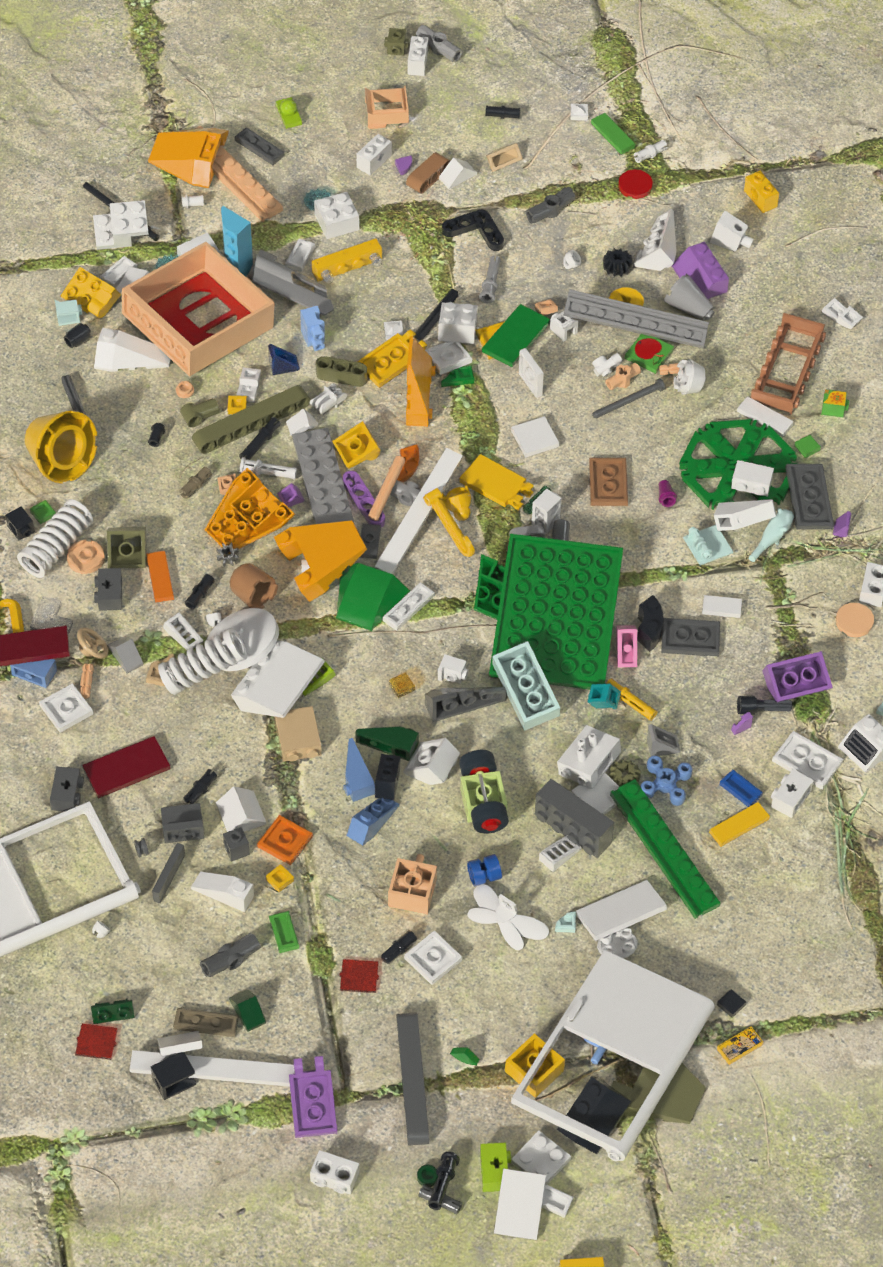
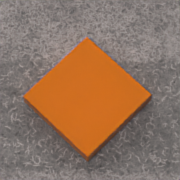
[257,815,313,865]

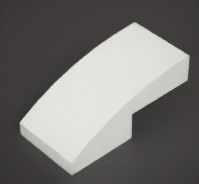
[822,298,863,329]
[236,367,261,403]

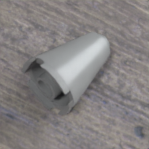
[664,273,715,321]

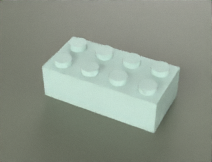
[492,641,560,731]

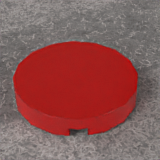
[618,169,653,199]

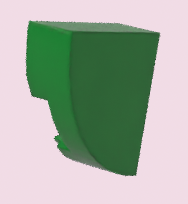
[450,1047,480,1066]

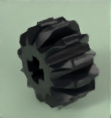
[603,248,633,278]

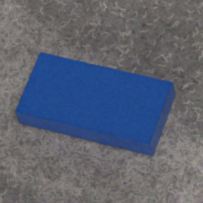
[719,769,763,807]

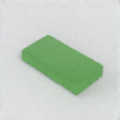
[269,911,299,953]

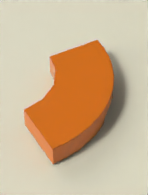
[389,444,419,482]

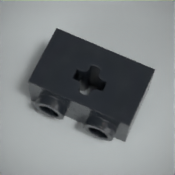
[375,754,401,800]

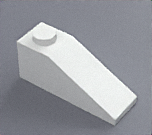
[191,871,254,912]

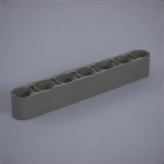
[396,1012,429,1146]

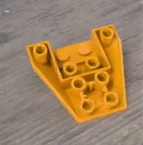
[148,128,229,188]
[204,468,295,554]

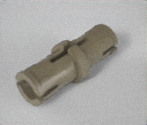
[179,467,212,499]

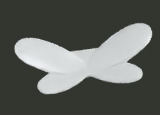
[468,884,549,950]

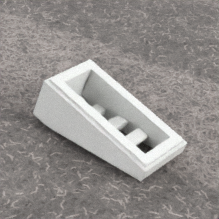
[163,612,204,650]
[539,835,582,872]

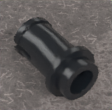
[148,423,165,447]

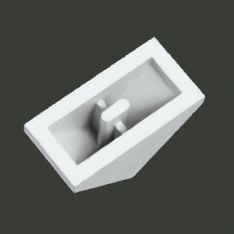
[439,157,477,189]

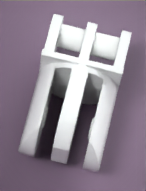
[310,383,347,414]

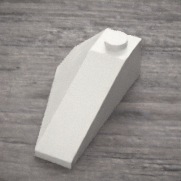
[634,209,676,271]
[94,328,171,372]

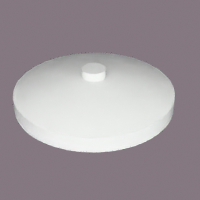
[205,608,279,671]

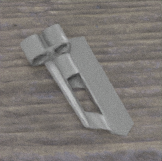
[248,249,334,316]

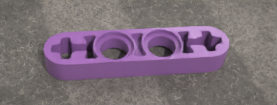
[343,471,385,528]

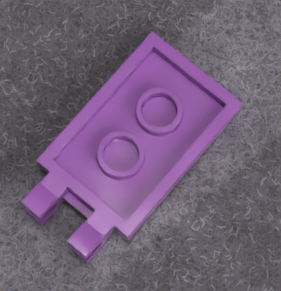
[289,1056,337,1138]

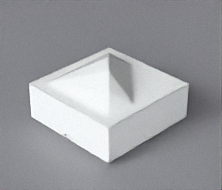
[571,104,588,121]
[384,321,404,340]

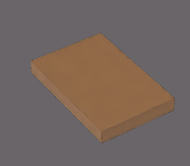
[589,458,628,506]

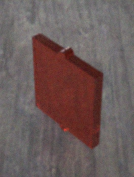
[339,959,379,993]
[75,1023,118,1060]

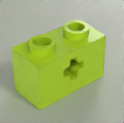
[480,1143,511,1192]

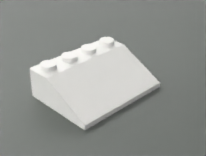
[231,640,325,718]

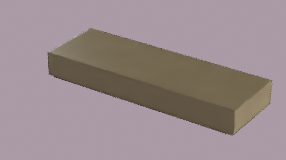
[173,1008,239,1038]

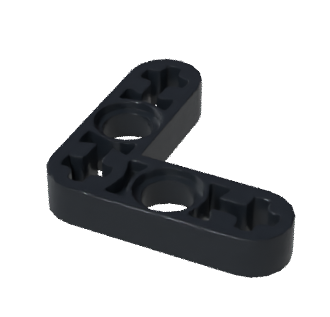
[442,209,504,251]

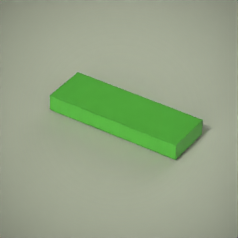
[591,113,635,155]

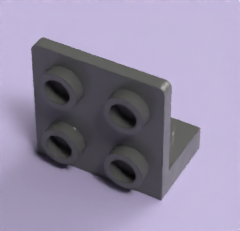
[161,803,204,843]

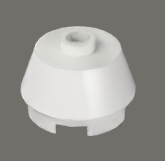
[674,359,706,395]

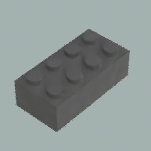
[535,779,614,859]

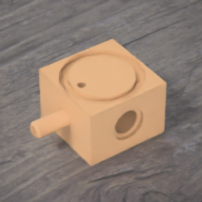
[388,854,437,914]

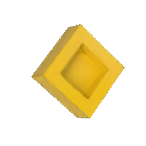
[227,396,247,415]
[266,864,294,892]

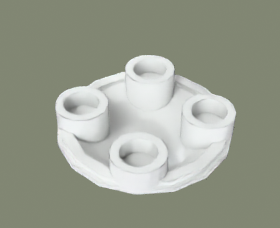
[597,928,638,958]

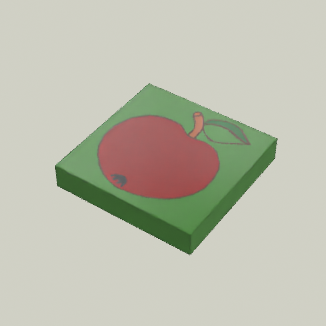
[624,334,674,374]

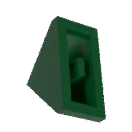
[229,989,266,1032]

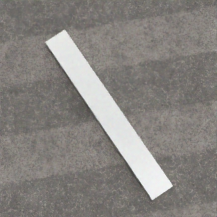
[375,448,463,574]
[130,1050,295,1087]

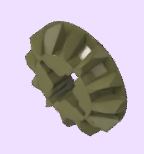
[609,759,641,787]

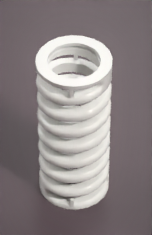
[17,499,93,578]
[158,628,247,695]

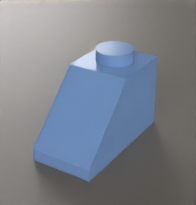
[10,659,57,688]

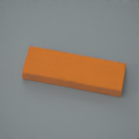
[146,551,174,603]

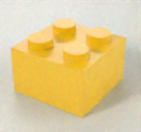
[505,1033,565,1098]

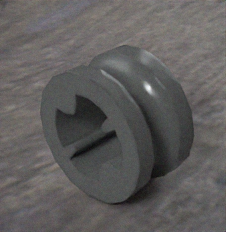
[134,838,149,858]

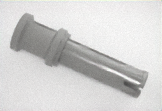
[479,256,501,303]

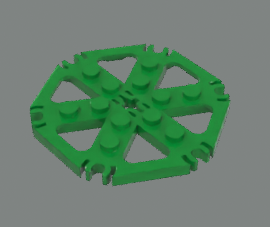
[679,419,798,510]

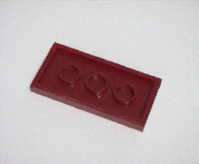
[0,625,70,666]
[82,736,171,799]

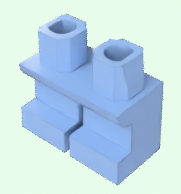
[300,306,325,351]

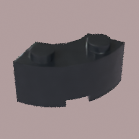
[637,595,663,652]

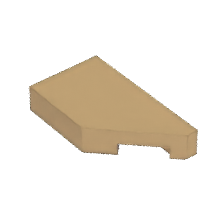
[146,654,175,687]

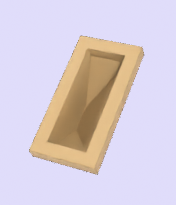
[486,143,523,172]

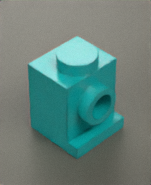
[587,684,621,709]

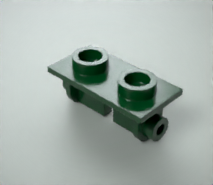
[91,998,135,1024]

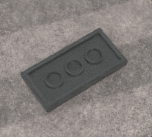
[785,464,834,530]

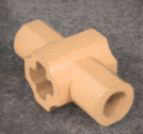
[605,363,641,390]

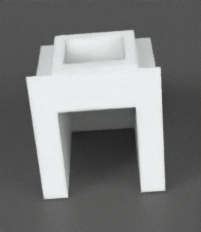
[550,311,578,342]

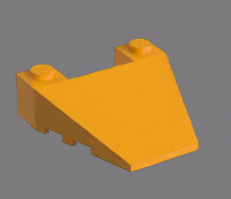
[406,336,436,427]
[274,520,367,602]

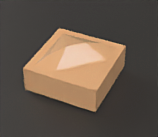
[535,299,558,315]

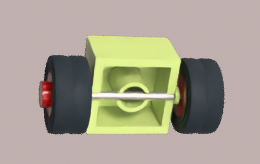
[459,749,509,834]

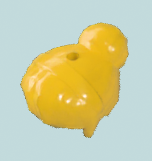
[442,485,471,521]

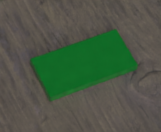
[482,304,551,367]

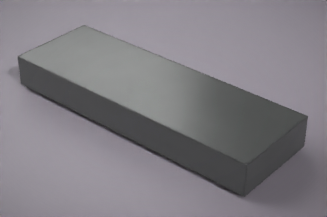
[235,127,285,165]
[152,843,185,904]

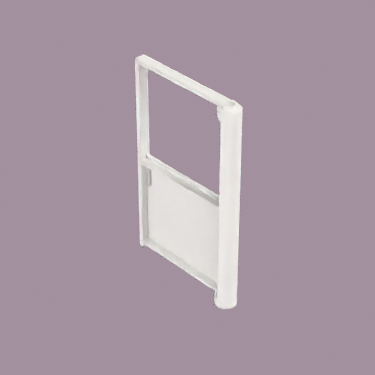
[0,801,141,957]
[511,950,715,1161]

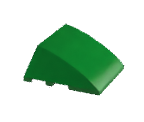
[474,554,505,620]
[336,563,410,631]

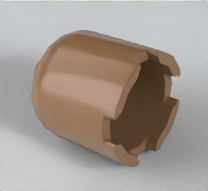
[229,563,278,609]

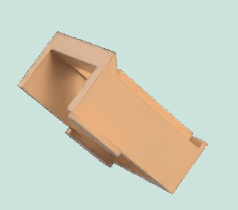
[365,86,409,129]

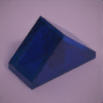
[268,343,300,375]

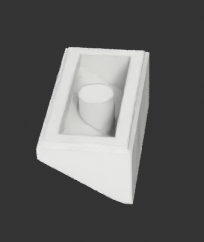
[116,267,149,300]

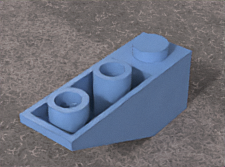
[346,798,400,846]

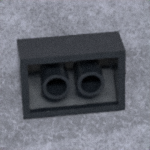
[557,1076,632,1154]

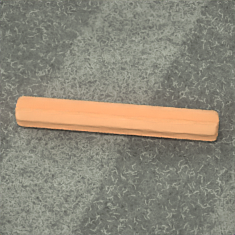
[368,456,405,521]

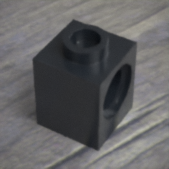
[5,506,35,540]

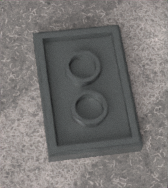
[661,618,720,657]

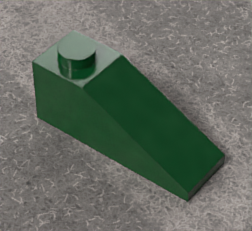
[355,726,419,761]

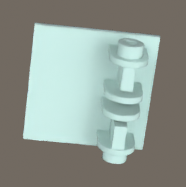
[683,525,733,565]

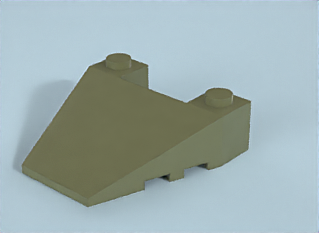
[611,1063,706,1124]

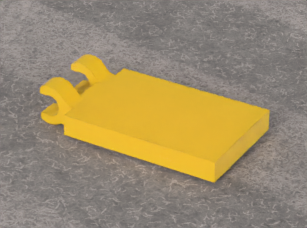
[357,329,427,388]
[459,454,534,510]

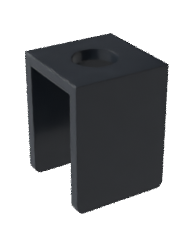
[150,1052,196,1100]

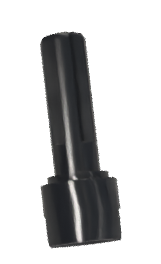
[737,695,792,715]

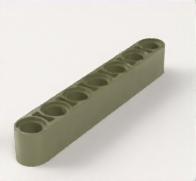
[192,385,311,454]

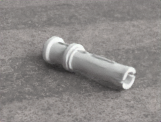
[240,457,297,479]

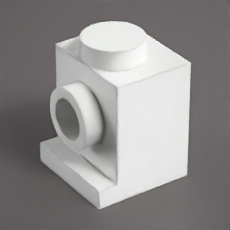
[438,654,469,684]

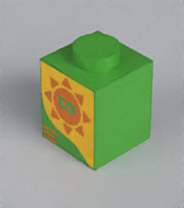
[821,389,849,417]

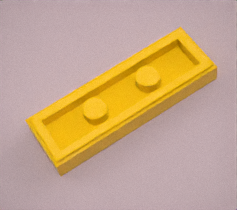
[709,802,770,847]

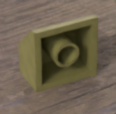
[107,527,147,568]

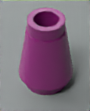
[658,480,677,507]

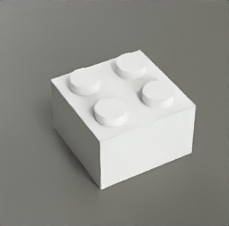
[314,192,359,239]
[438,302,478,344]

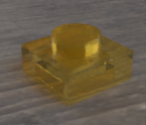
[389,672,415,698]

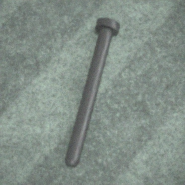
[592,378,665,418]

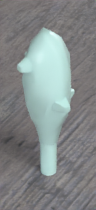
[749,508,794,562]

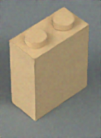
[274,706,322,762]

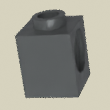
[223,827,250,862]

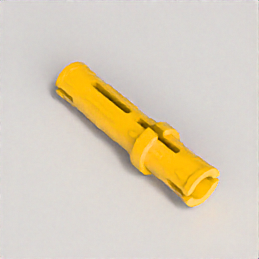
[606,678,658,721]

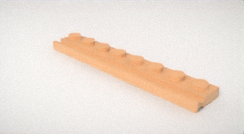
[195,125,283,222]

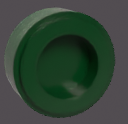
[417,1165,438,1187]

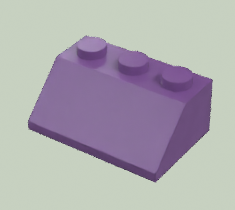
[672,241,729,299]
[762,651,833,702]

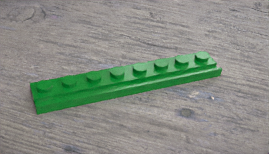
[610,779,720,919]

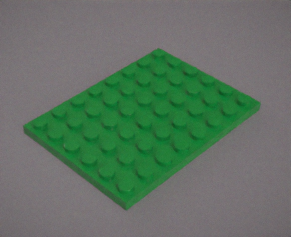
[489,534,623,690]

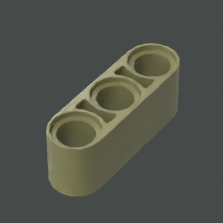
[316,356,367,387]

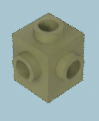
[384,28,409,56]

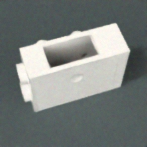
[557,725,621,789]

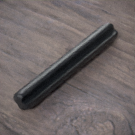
[415,289,458,341]

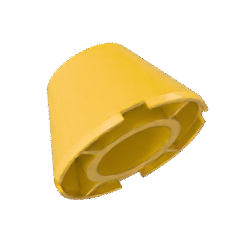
[25,411,97,483]

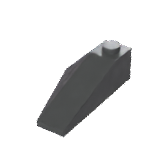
[425,687,506,722]

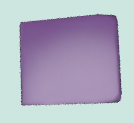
[277,483,305,507]
[833,511,851,537]

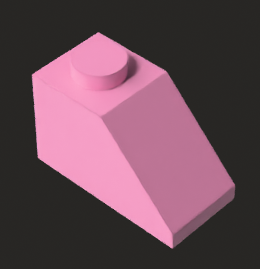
[616,625,637,667]

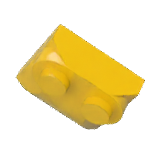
[332,421,381,469]

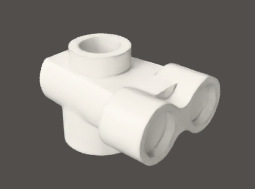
[592,353,622,377]

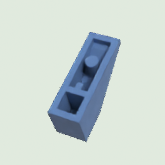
[343,738,375,802]

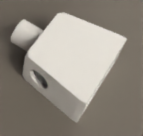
[710,211,754,252]

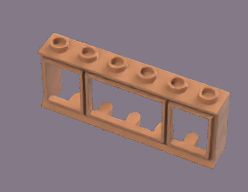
[751,313,826,415]

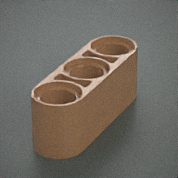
[406,152,450,194]

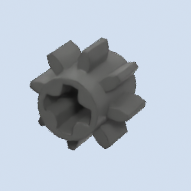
[216,543,239,567]

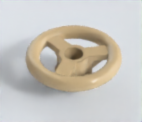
[77,627,109,659]

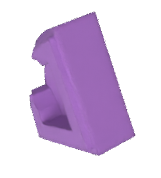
[395,155,412,175]
[731,712,753,735]

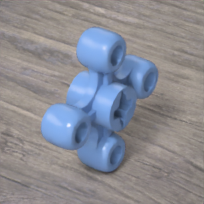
[640,756,692,806]

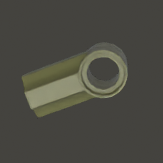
[180,398,220,427]

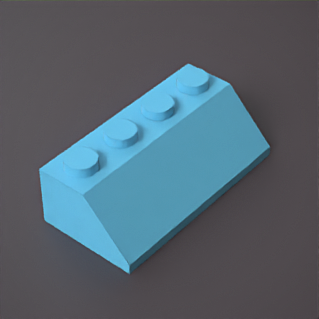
[221,206,253,277]

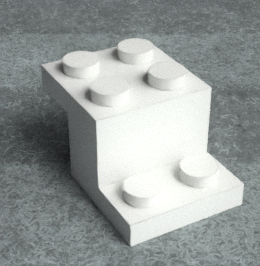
[93,200,149,250]

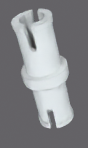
[634,140,668,163]

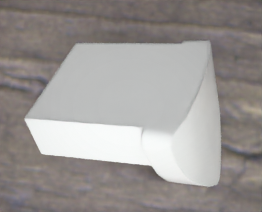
[286,408,318,436]

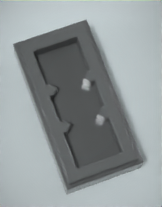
[359,523,381,559]

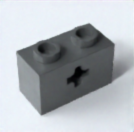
[94,568,122,611]
[50,766,84,812]

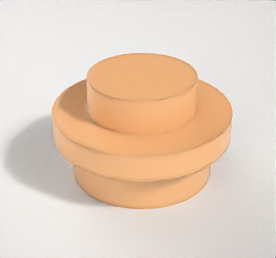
[176,381,194,398]

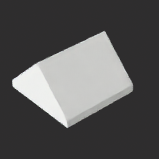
[216,786,267,832]

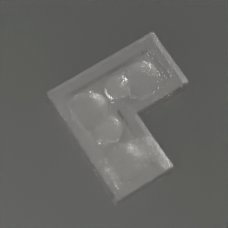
[30,596,73,635]

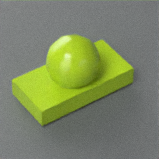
[276,97,302,129]

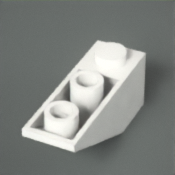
[714,500,776,531]

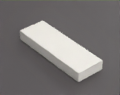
[737,396,794,437]
[383,582,435,631]

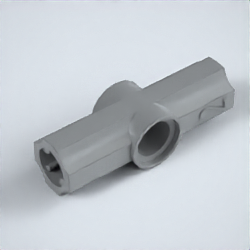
[416,25,463,63]
[381,477,433,511]

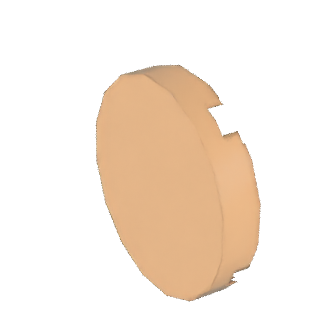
[67,540,105,574]
[836,603,874,637]

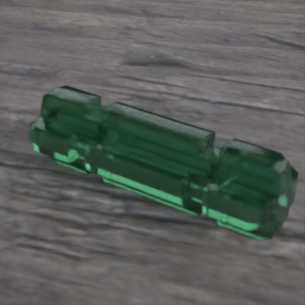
[523,486,551,515]

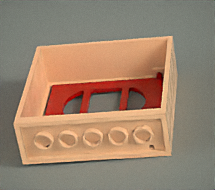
[122,242,275,376]

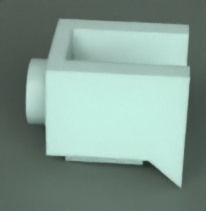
[54,299,83,326]

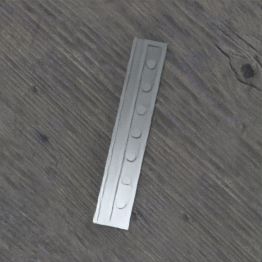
[563,289,709,348]

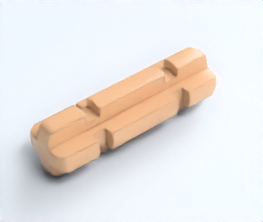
[659,363,680,375]
[79,663,94,699]

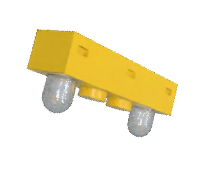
[312,238,382,284]

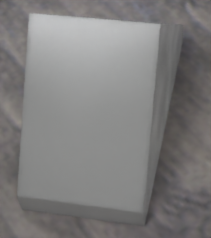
[107,636,143,673]
[647,724,681,756]

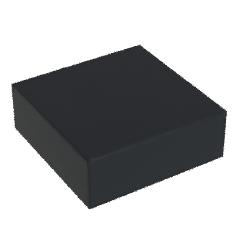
[717,989,746,1018]

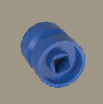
[467,854,502,887]

